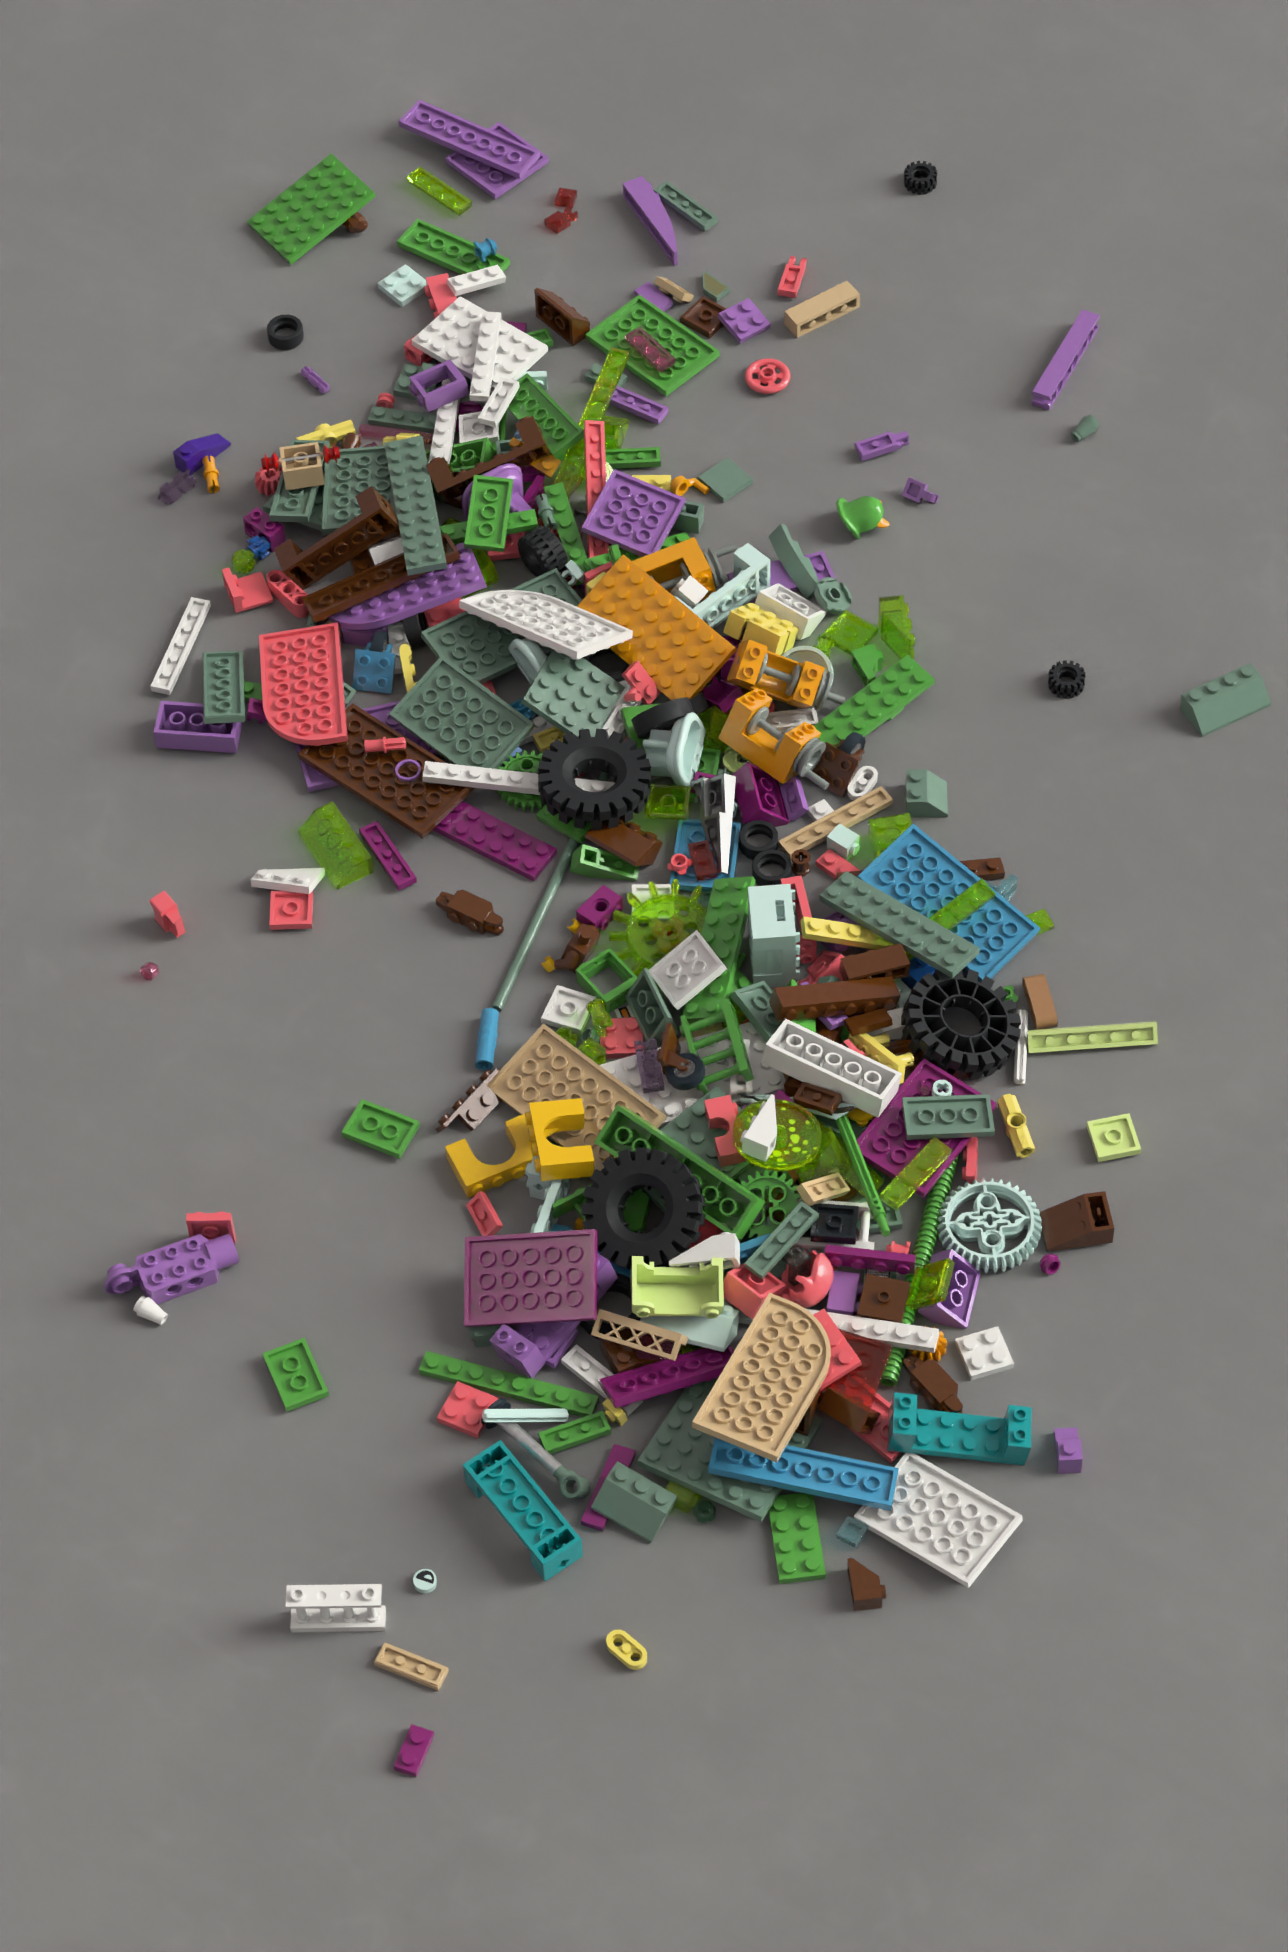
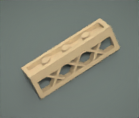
[591,1309,688,1361]

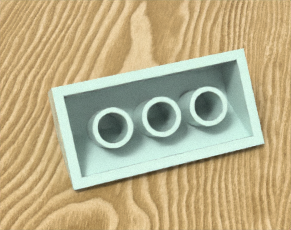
[640,1305,740,1352]

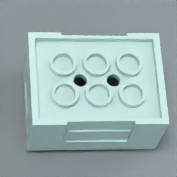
[748,884,800,988]

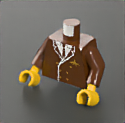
[541,918,600,974]

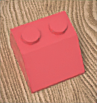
[723,1263,786,1319]

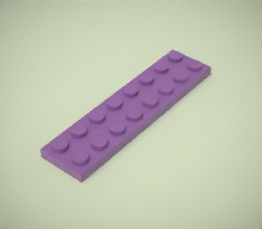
[399,100,540,179]

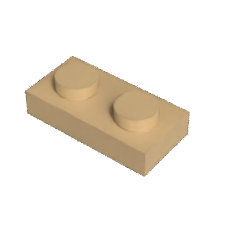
[654,276,694,303]

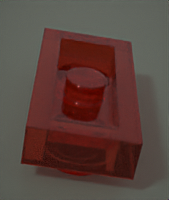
[688,840,718,881]

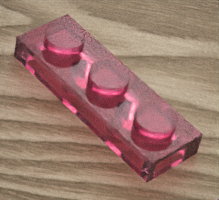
[625,326,676,372]

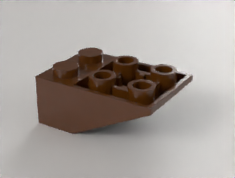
[1040,1191,1114,1252]

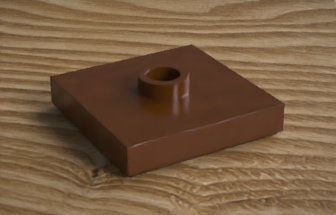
[857,1274,911,1323]

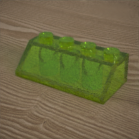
[298,801,374,890]

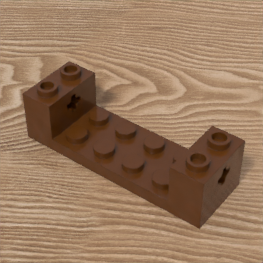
[426,416,551,502]
[274,486,399,590]

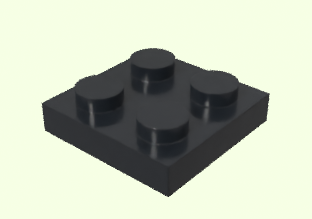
[810,1203,859,1245]

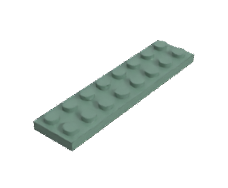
[819,871,979,978]

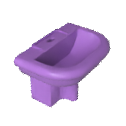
[462,463,532,536]

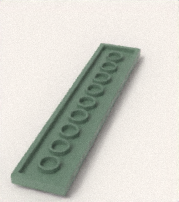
[384,436,447,576]

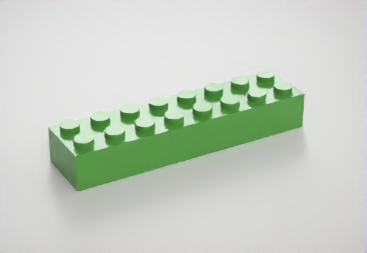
[594,1105,765,1240]

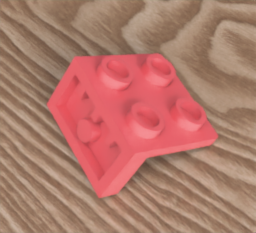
[222,568,273,613]

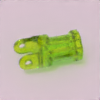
[586,999,613,1037]

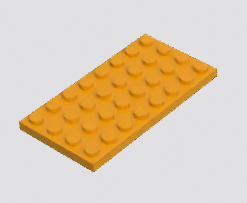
[577,554,737,700]

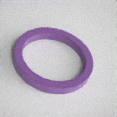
[395,759,421,781]

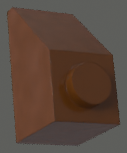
[847,1558,886,1611]

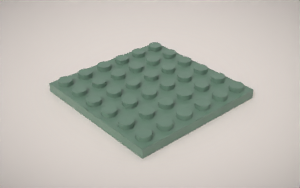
[637,1377,824,1522]

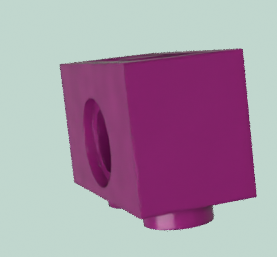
[576,885,623,933]

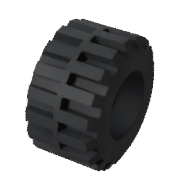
[517,526,568,577]

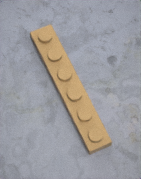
[778,786,893,860]

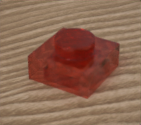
[555,187,578,208]

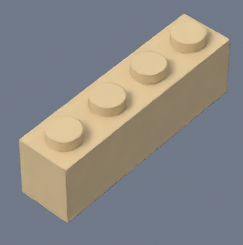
[784,281,860,338]

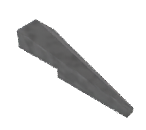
[690,774,736,874]

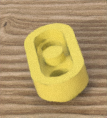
[606,1630,647,1670]

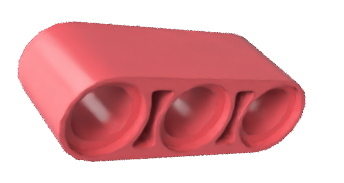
[266,570,309,618]

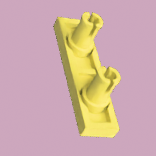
[848,1033,914,1084]

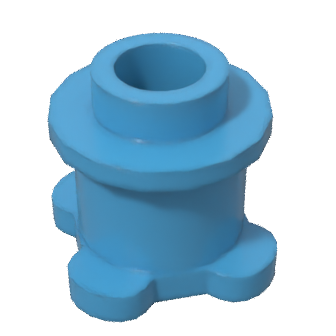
[473,238,497,263]

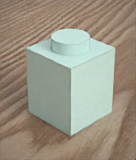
[827,824,860,860]

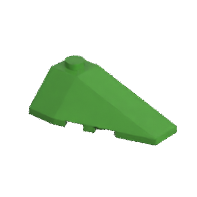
[425,437,497,472]

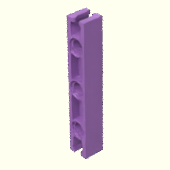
[1032,309,1100,410]

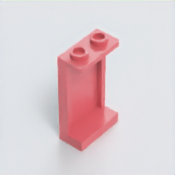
[781,876,817,964]

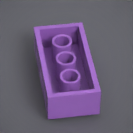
[153,701,243,753]

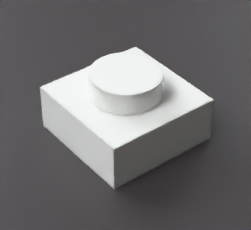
[807,799,834,822]

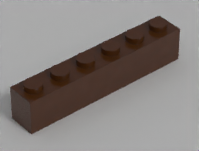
[769,976,901,1022]

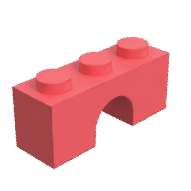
[704,1095,746,1167]

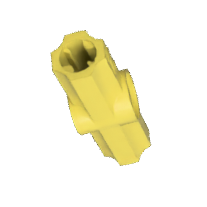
[296,420,356,448]
[997,1094,1035,1158]

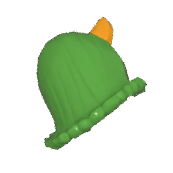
[836,496,889,540]

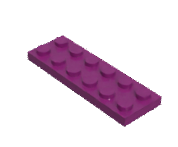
[433,801,557,881]
[599,1345,735,1408]

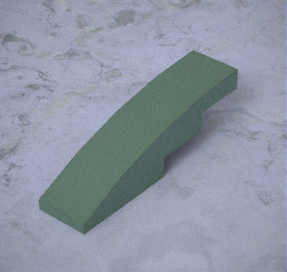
[768,524,819,600]

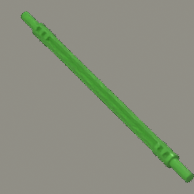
[834,1102,891,1237]

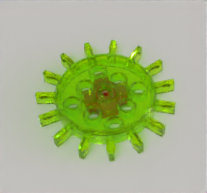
[609,879,708,987]

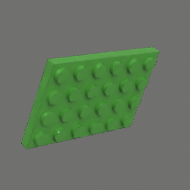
[247,153,376,265]
[585,295,720,397]

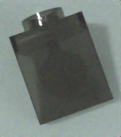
[782,1245,812,1286]

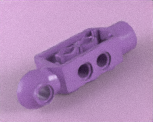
[104,1233,239,1304]

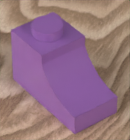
[1054,1428,1083,1474]

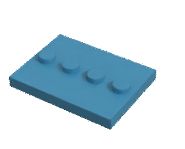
[670,818,741,893]

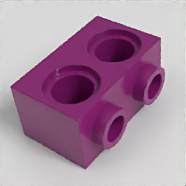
[243,507,286,553]

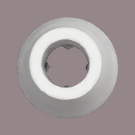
[133,1296,168,1325]

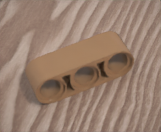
[1022,974,1058,1030]

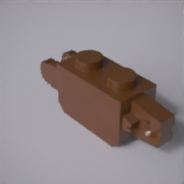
[435,890,504,935]
[903,1354,963,1413]

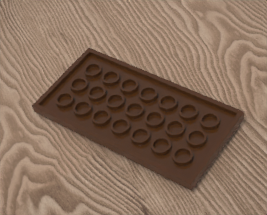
[298,703,475,839]

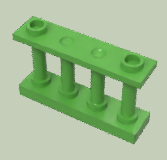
[679,999,754,1095]

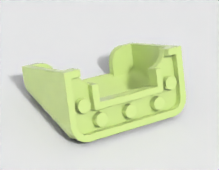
[630,1256,724,1319]

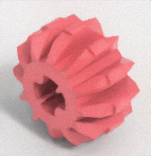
[255,467,282,497]

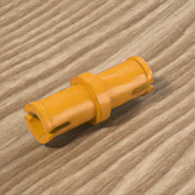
[202,456,220,493]

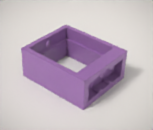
[409,359,469,412]

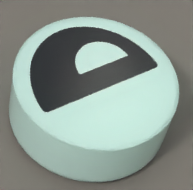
[413,1569,437,1594]

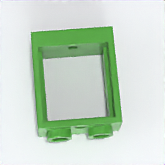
[576,948,638,1014]

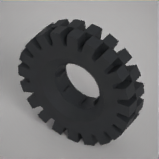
[538,729,651,830]
[901,969,1021,1080]
[581,1148,706,1270]

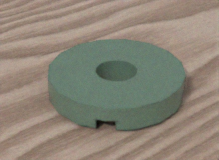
[814,577,852,614]

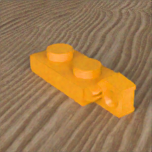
[509,437,561,478]

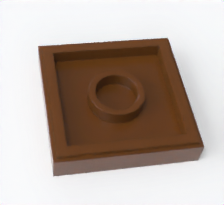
[680,296,726,339]

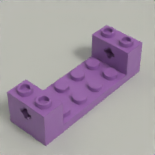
[489,1253,618,1379]

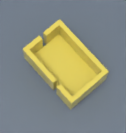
[723,603,799,655]

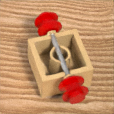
[261,442,340,490]

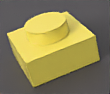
[602,1398,628,1426]

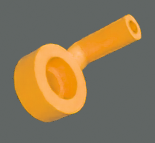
[670,476,710,496]

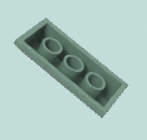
[1180,663,1271,737]

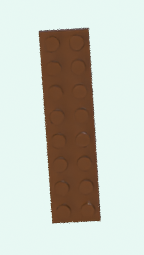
[302,533,461,622]

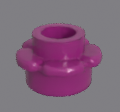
[1040,1253,1061,1275]

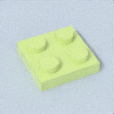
[1086,1113,1141,1162]

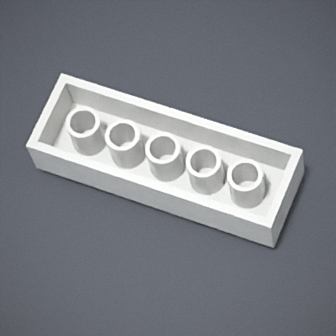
[762,1019,902,1118]

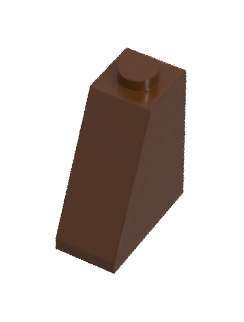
[817,1388,881,1434]

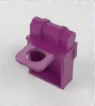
[701,676,744,714]

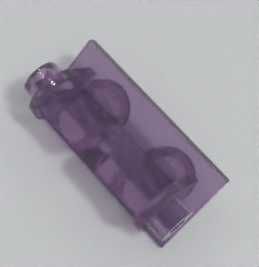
[158,469,196,505]

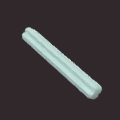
[482,1408,569,1423]

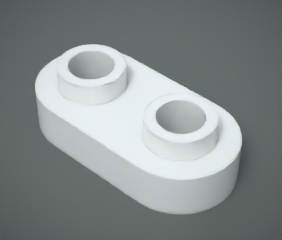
[847,766,878,801]

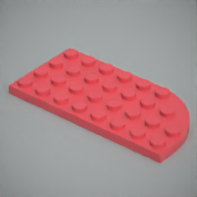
[259,622,348,746]

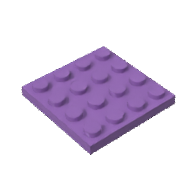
[445,122,549,199]
[581,469,686,557]

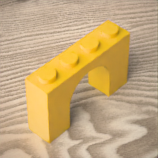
[525,1098,594,1181]
[445,1114,534,1198]

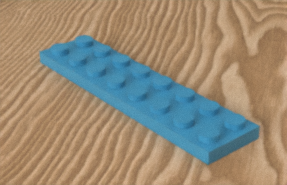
[708,1437,899,1511]

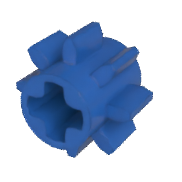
[246,535,271,560]

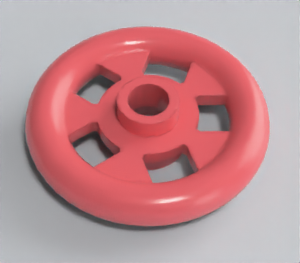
[745,358,791,394]

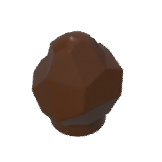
[341,212,368,233]

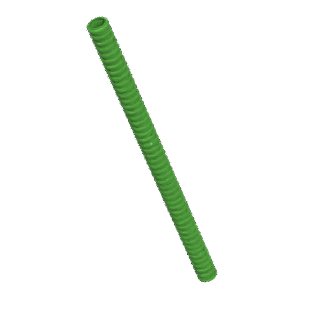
[877,1153,960,1387]

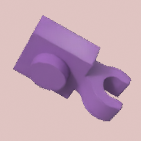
[902,477,939,503]

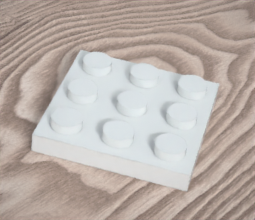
[649,930,727,1010]

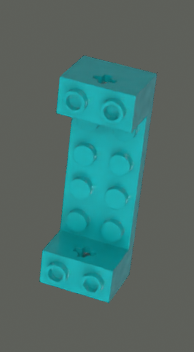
[887,1392,1032,1465]
[463,1440,583,1582]

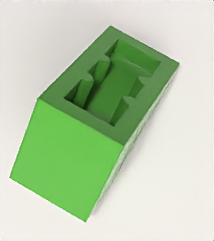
[851,643,884,686]

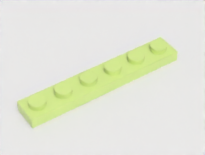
[1027,1021,1158,1053]

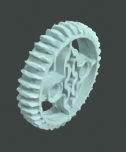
[937,1178,1042,1273]

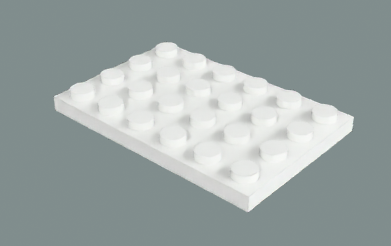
[411,296,548,392]
[854,1453,1023,1588]

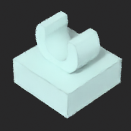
[561,560,584,586]

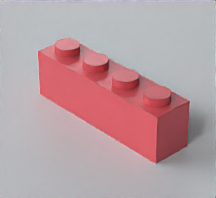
[424,273,457,319]

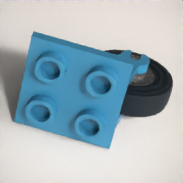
[352,631,396,694]

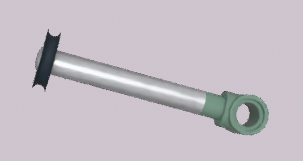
[481,1398,591,1499]

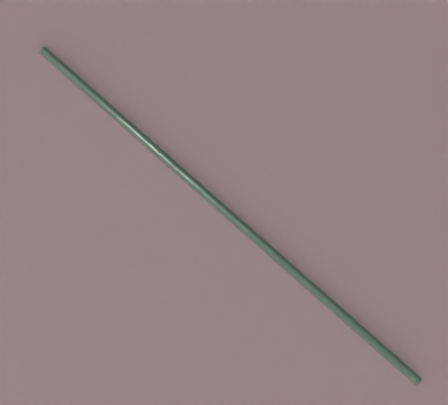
[492,702,643,1012]

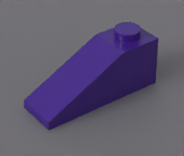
[173,433,231,477]

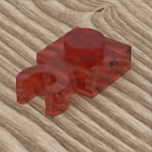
[544,206,578,234]

